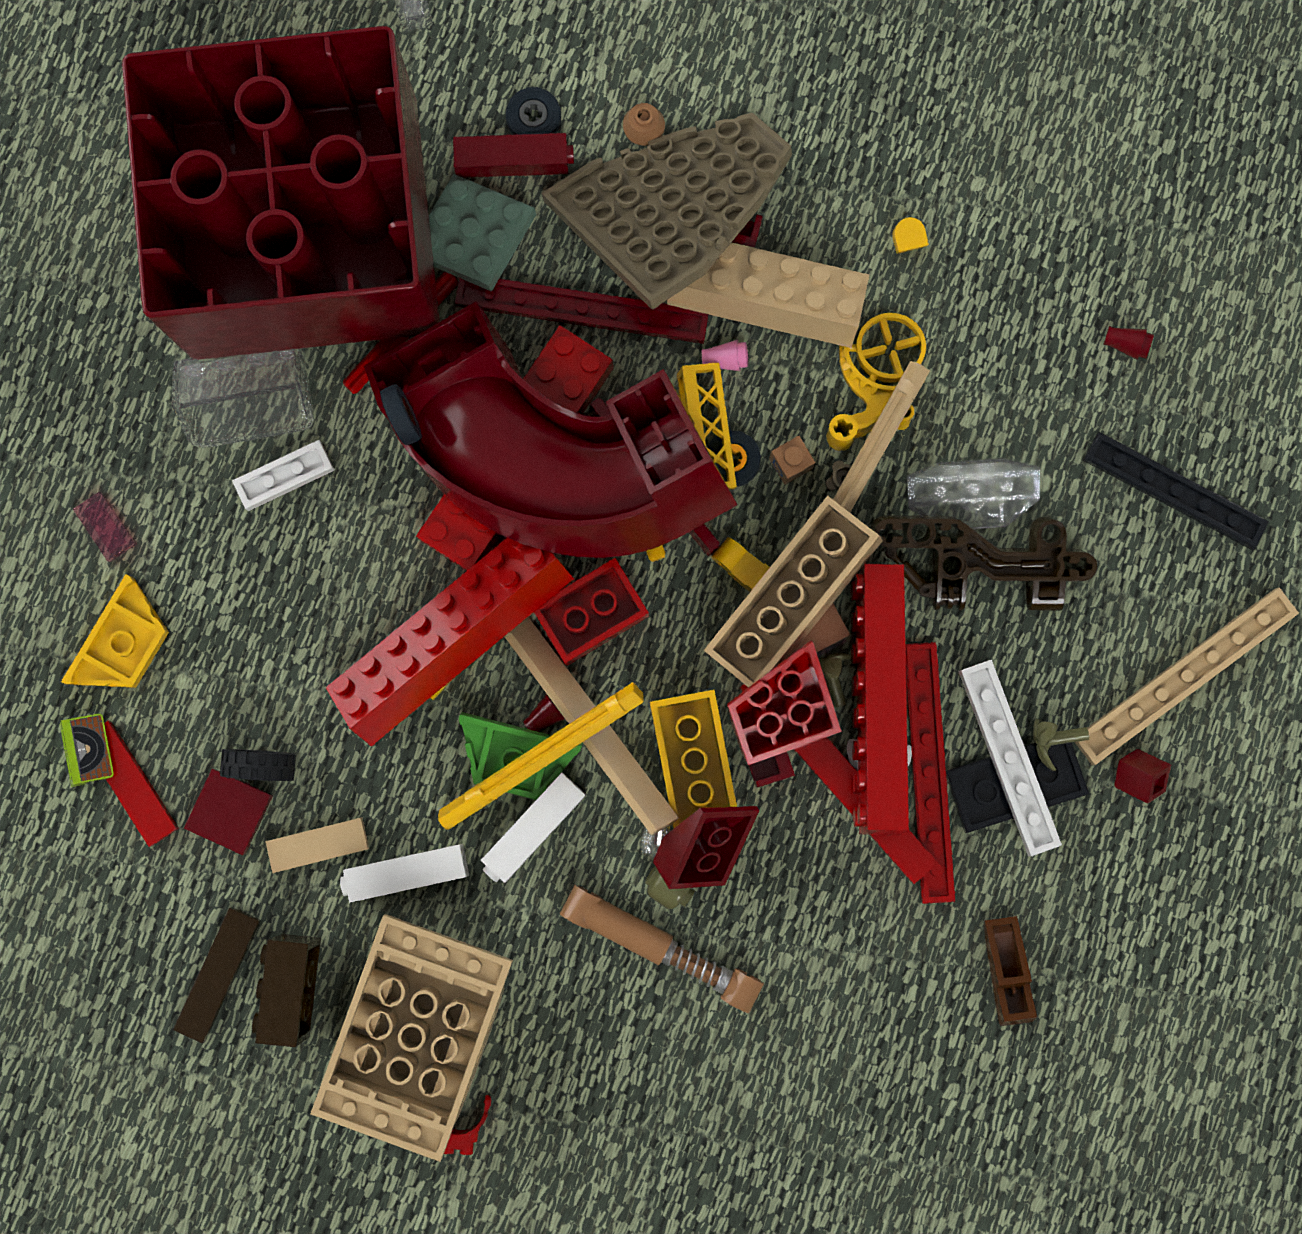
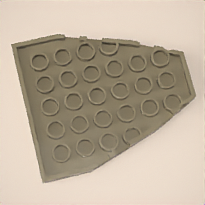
[541,113,792,310]

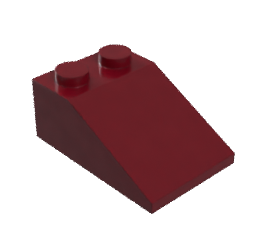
[653,806,760,889]

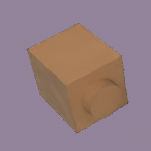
[769,436,815,485]

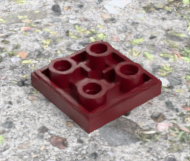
[184,769,273,855]

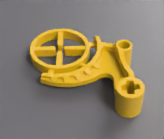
[826,313,926,451]

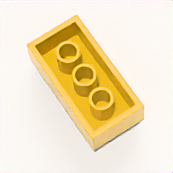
[650,690,737,829]

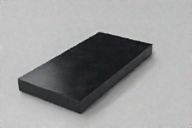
[946,742,1089,833]

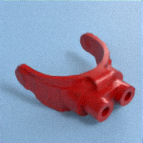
[444,1095,492,1155]

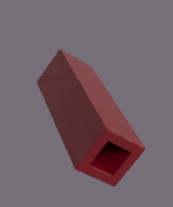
[453,133,574,178]

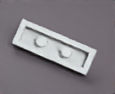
[232,440,335,511]

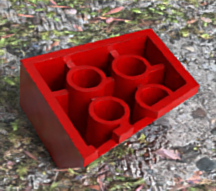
[727,640,842,765]

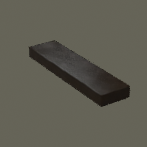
[173,907,261,1044]

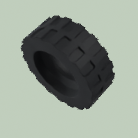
[220,749,296,781]

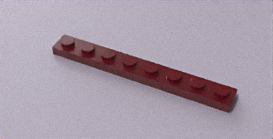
[455,278,709,344]

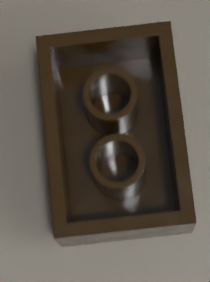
[252,934,321,1047]

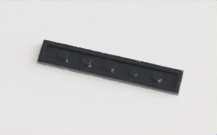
[1083,432,1269,550]

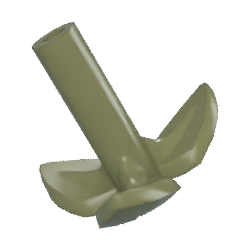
[818,653,851,707]
[1033,719,1089,771]

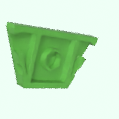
[459,712,583,800]

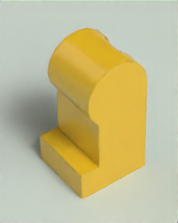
[711,537,770,592]

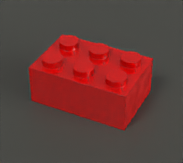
[534,558,649,666]

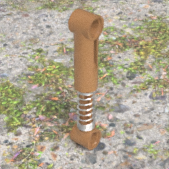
[560,884,764,1013]

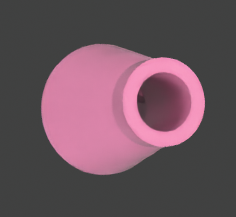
[702,339,748,371]

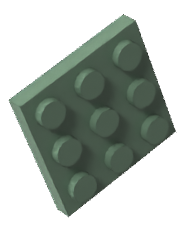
[429,174,537,292]

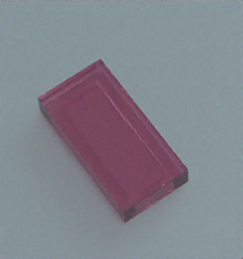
[73,491,137,562]

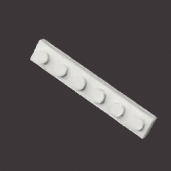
[958,660,1062,856]

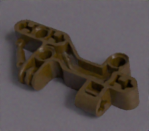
[870,515,1097,611]

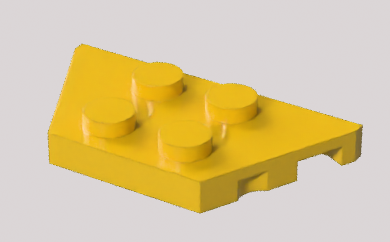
[61,574,169,688]

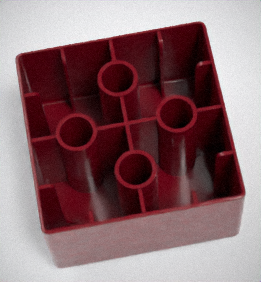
[122,26,439,360]

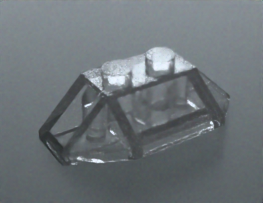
[907,458,1040,531]

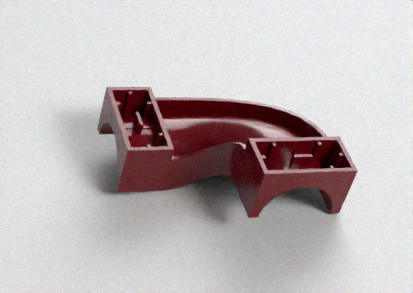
[364,301,738,558]

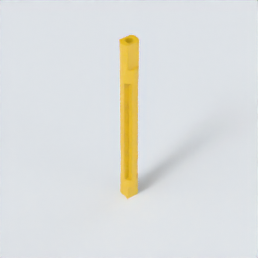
[438,682,644,830]

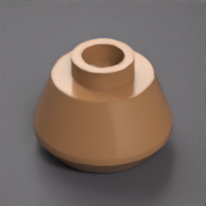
[623,103,665,146]

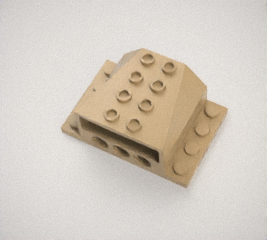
[310,914,513,1162]

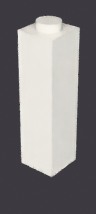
[481,773,586,883]
[340,844,469,903]

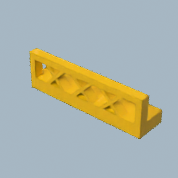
[677,363,737,490]

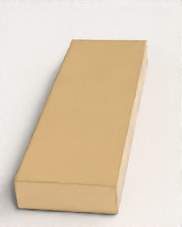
[265,817,369,873]

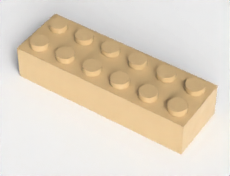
[667,242,869,348]
[704,495,883,687]

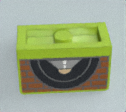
[59,714,114,787]

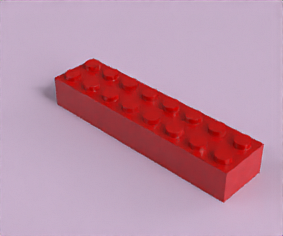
[416,325,614,571]
[326,538,574,746]
[850,564,909,835]

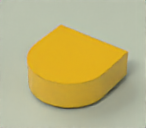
[893,217,929,254]

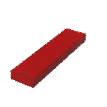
[104,721,179,847]

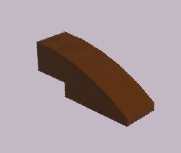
[984,916,1037,1027]

